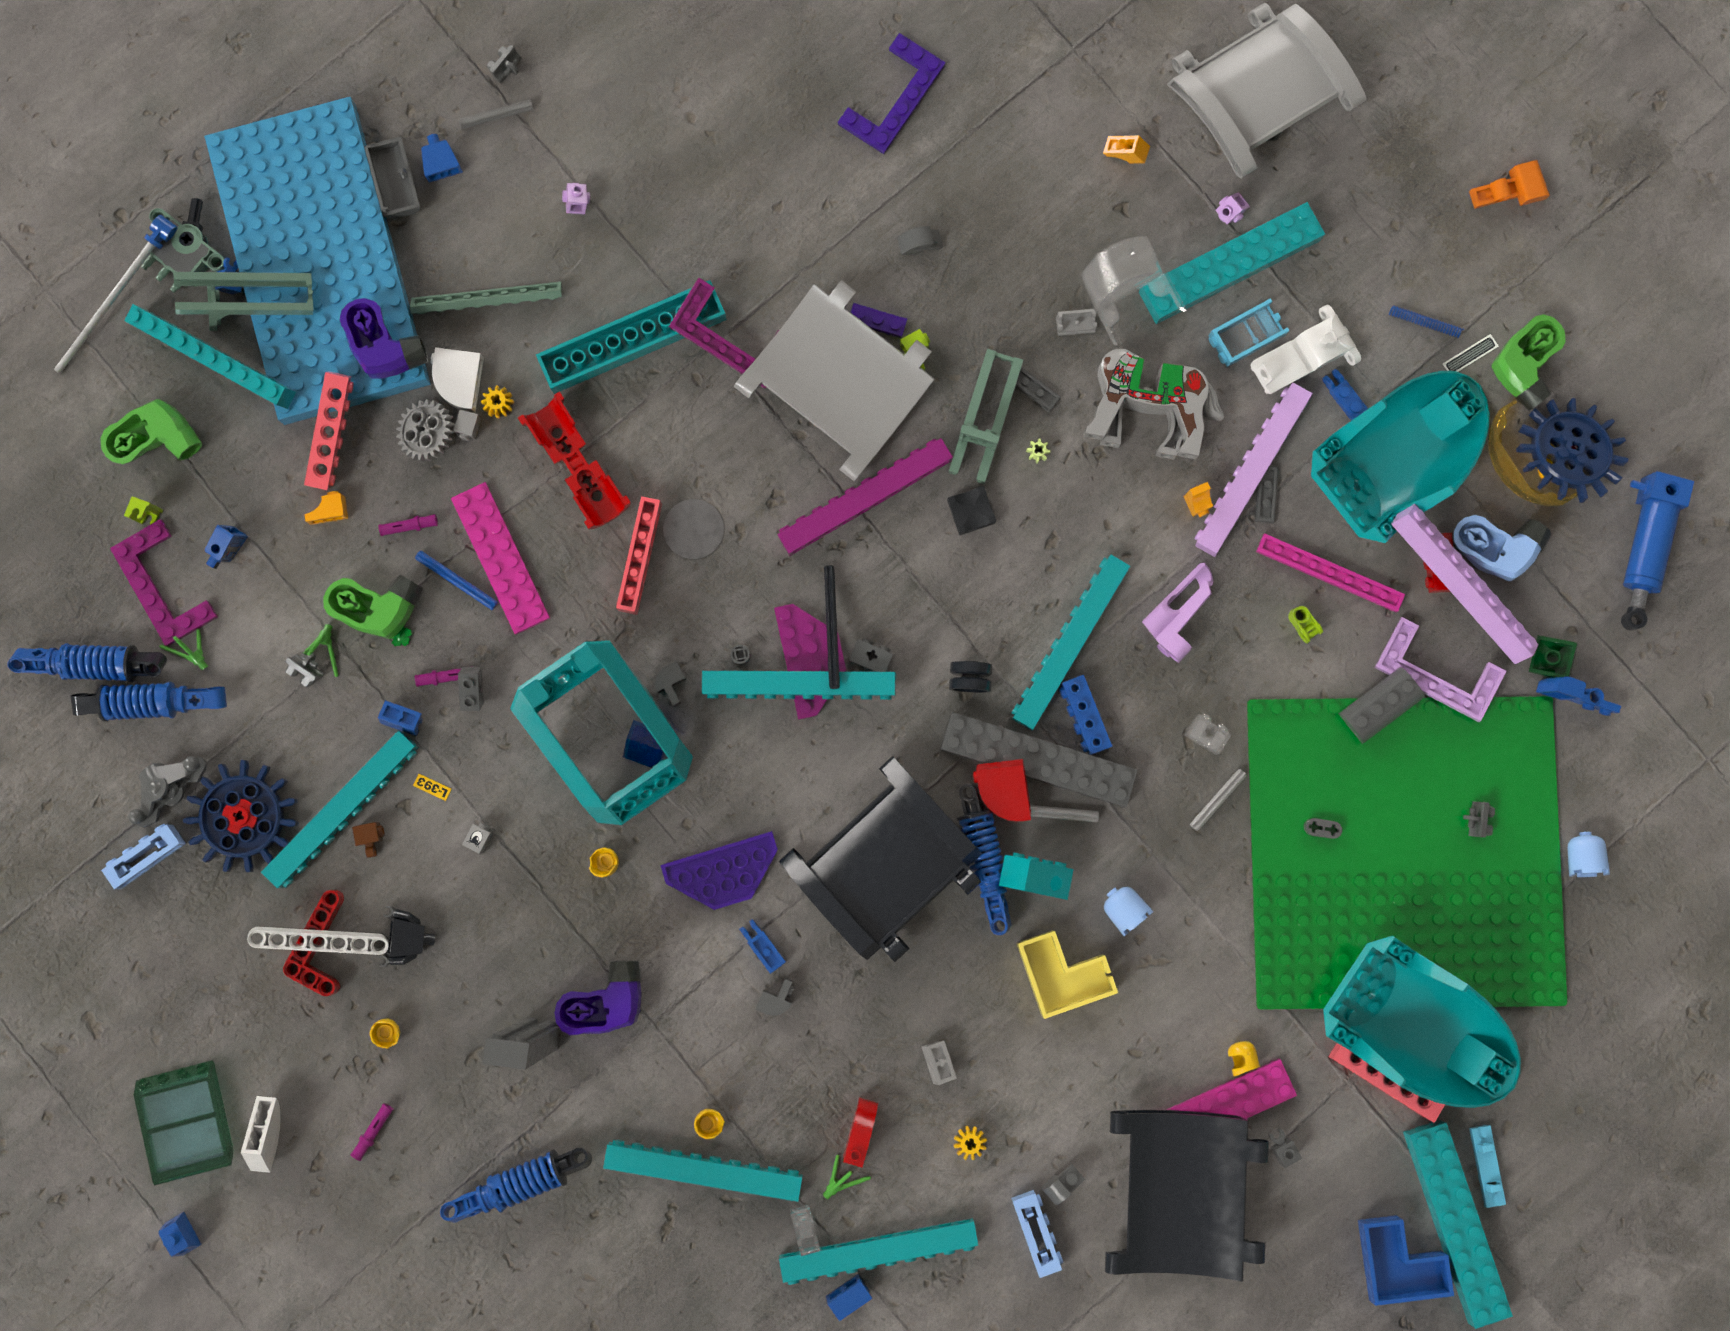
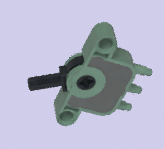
[141,198,225,293]

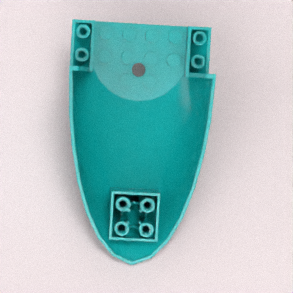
[1311,371,1490,543]
[1323,936,1521,1108]

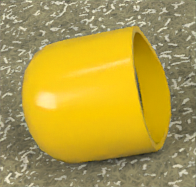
[1228,1041,1260,1076]

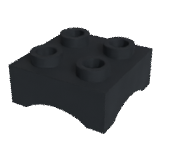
[947,486,996,536]

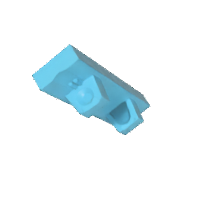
[1469,1125,1506,1208]

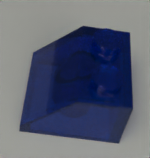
[622,720,665,768]

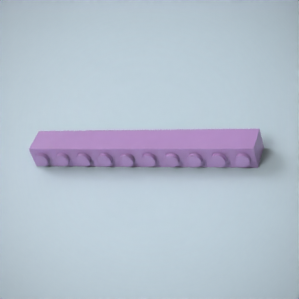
[1195,382,1313,557]
[1391,504,1539,664]

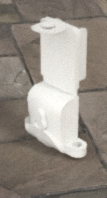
[1251,305,1361,394]

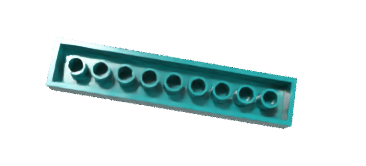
[1139,202,1325,324]
[536,280,727,394]
[1403,1120,1513,1329]

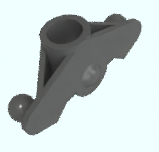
[128,756,207,828]

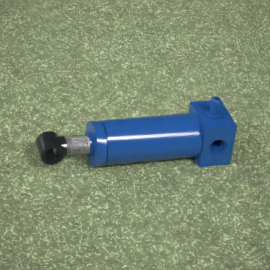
[1621,471,1694,631]

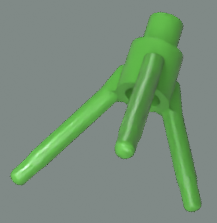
[303,624,338,677]
[159,629,208,670]
[823,1155,871,1199]

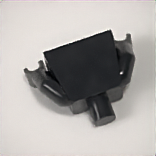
[379,906,435,967]

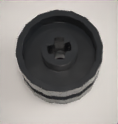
[949,661,992,693]

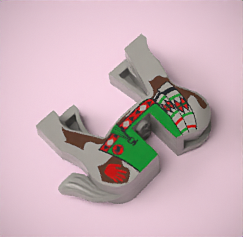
[1084,349,1224,460]

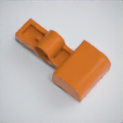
[1469,160,1550,209]

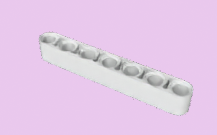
[247,927,389,955]

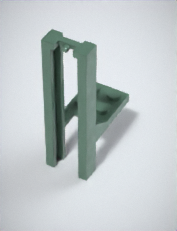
[173,272,314,331]
[948,349,1023,484]

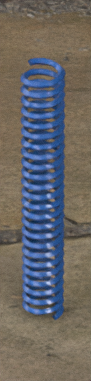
[1389,305,1464,338]

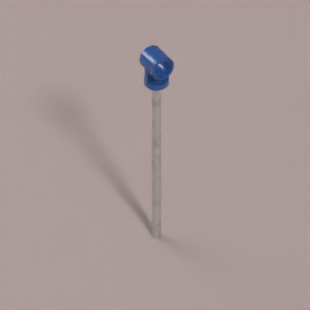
[54,215,178,374]

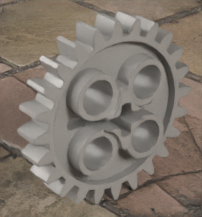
[396,399,455,462]

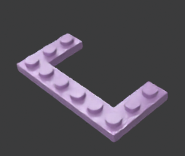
[1374,617,1506,722]

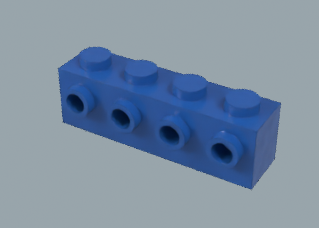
[1059,675,1112,755]

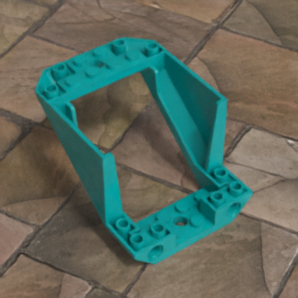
[510,640,693,825]

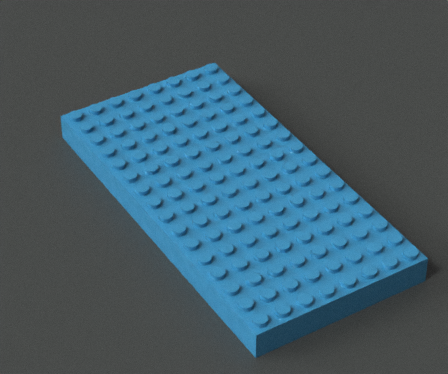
[204,97,431,425]

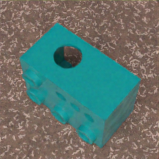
[999,853,1074,900]

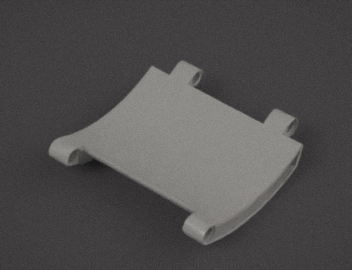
[1167,3,1366,178]
[734,280,934,482]

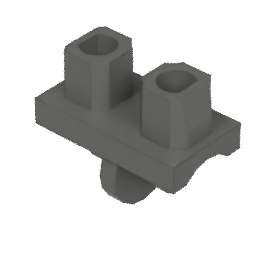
[487,45,522,83]
[285,653,324,687]
[1463,801,1495,838]

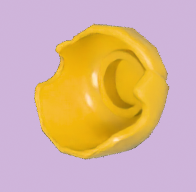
[589,847,619,878]
[370,1018,401,1049]
[694,1109,725,1139]

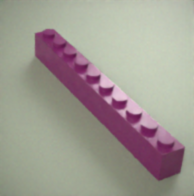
[777,438,953,557]

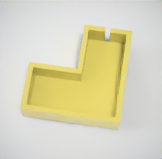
[1016,930,1118,1019]

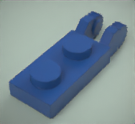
[1322,369,1368,420]
[739,919,786,974]

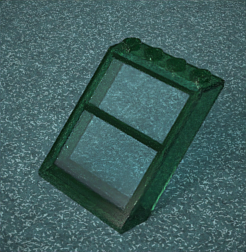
[133,1060,234,1186]

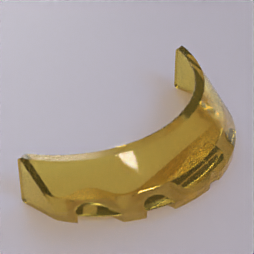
[1489,399,1578,506]

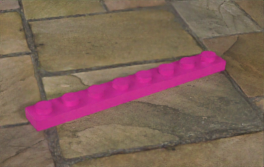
[1256,533,1405,612]

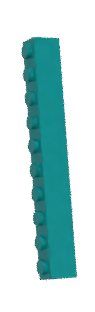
[124,304,296,409]
[1011,554,1130,731]
[702,671,896,700]
[261,731,419,889]
[603,1140,803,1202]
[779,1218,979,1285]

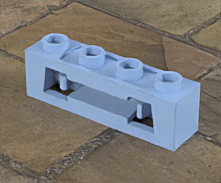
[101,824,186,889]
[1011,1190,1063,1278]

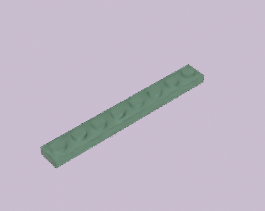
[410,282,563,314]

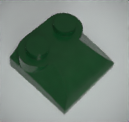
[1529,635,1578,678]

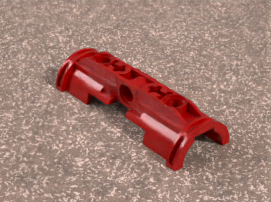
[518,391,631,530]

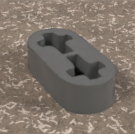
[1304,818,1342,839]

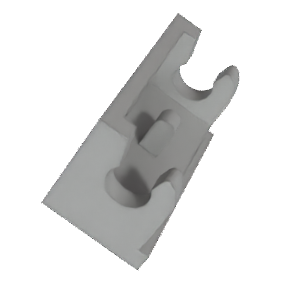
[1056,309,1097,336]
[921,1040,957,1085]

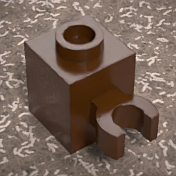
[352,822,385,858]

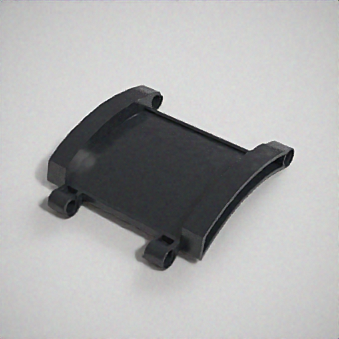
[779,756,982,962]
[1105,1110,1269,1282]

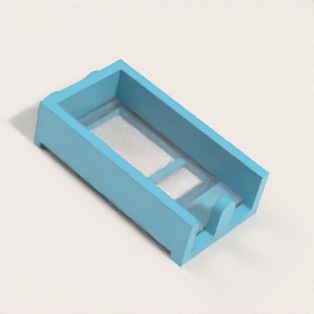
[1208,298,1290,367]

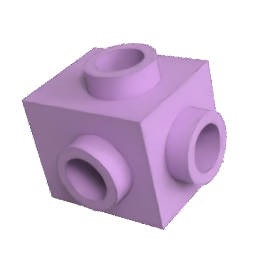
[562,183,590,214]
[1216,192,1250,224]

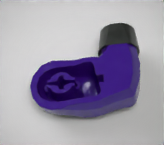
[339,298,428,379]
[554,961,642,1035]

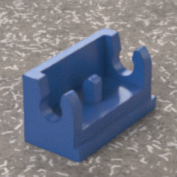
[378,700,423,736]
[826,1274,872,1321]

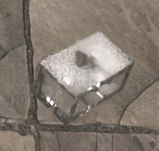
[1184,714,1232,755]

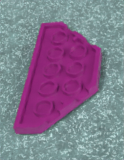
[774,604,846,720]

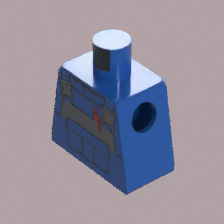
[205,525,248,569]

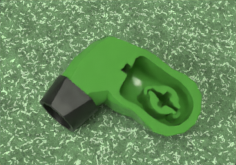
[1491,314,1566,411]
[323,574,423,639]

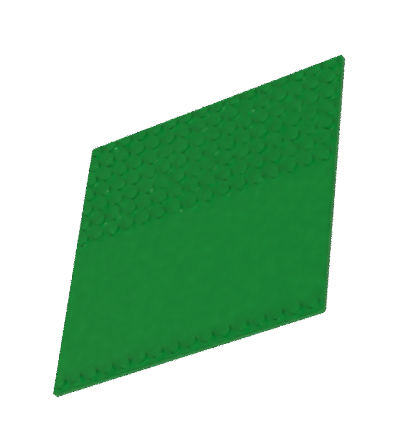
[1247,696,1567,1010]

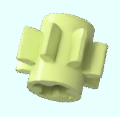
[1026,439,1051,464]

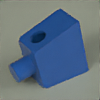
[421,134,463,183]
[158,1212,202,1257]

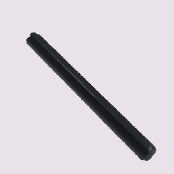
[824,565,840,689]

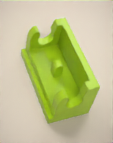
[124,496,163,525]

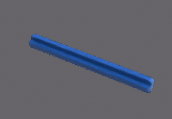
[415,551,498,610]

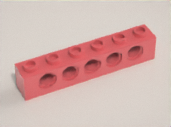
[304,371,354,490]
[616,496,662,615]
[1328,1043,1445,1123]

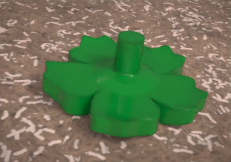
[391,626,412,647]

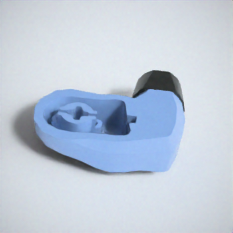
[1453,515,1551,581]

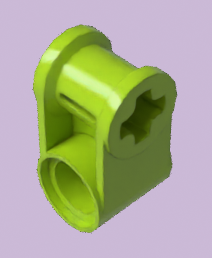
[1288,606,1323,644]

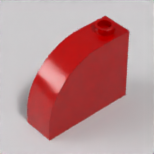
[973,759,1032,821]
[843,1097,878,1168]

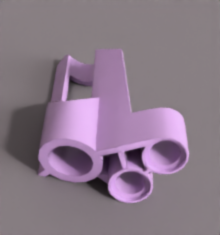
[1142,563,1213,663]

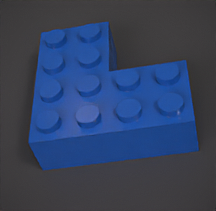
[1358,1215,1454,1306]

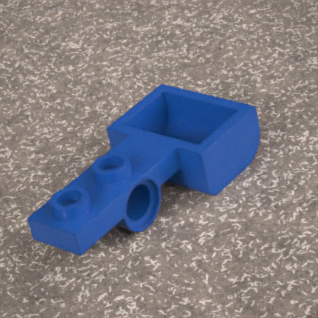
[1536,676,1621,716]

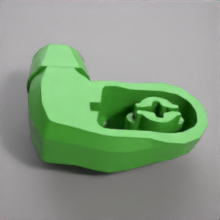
[100,399,202,464]

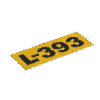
[413,774,451,801]

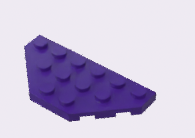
[660,831,778,910]

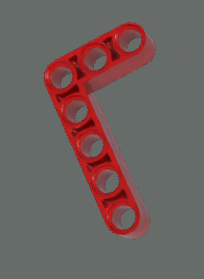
[283,890,344,996]

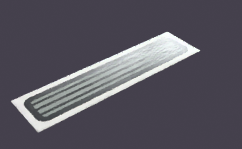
[1443,334,1499,372]

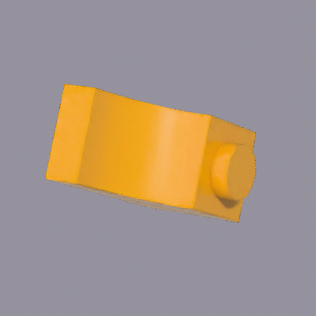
[1103,136,1150,164]
[1184,482,1213,518]
[304,491,348,525]

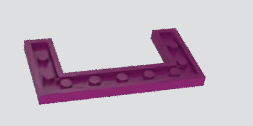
[668,278,779,389]
[110,519,218,647]

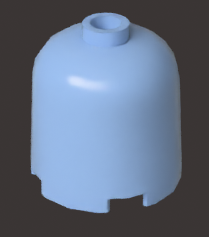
[1567,832,1610,877]
[1104,887,1154,936]

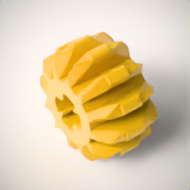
[481,385,514,419]
[954,1126,987,1160]

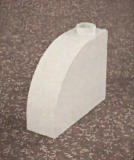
[431,347,484,413]
[241,1096,281,1173]

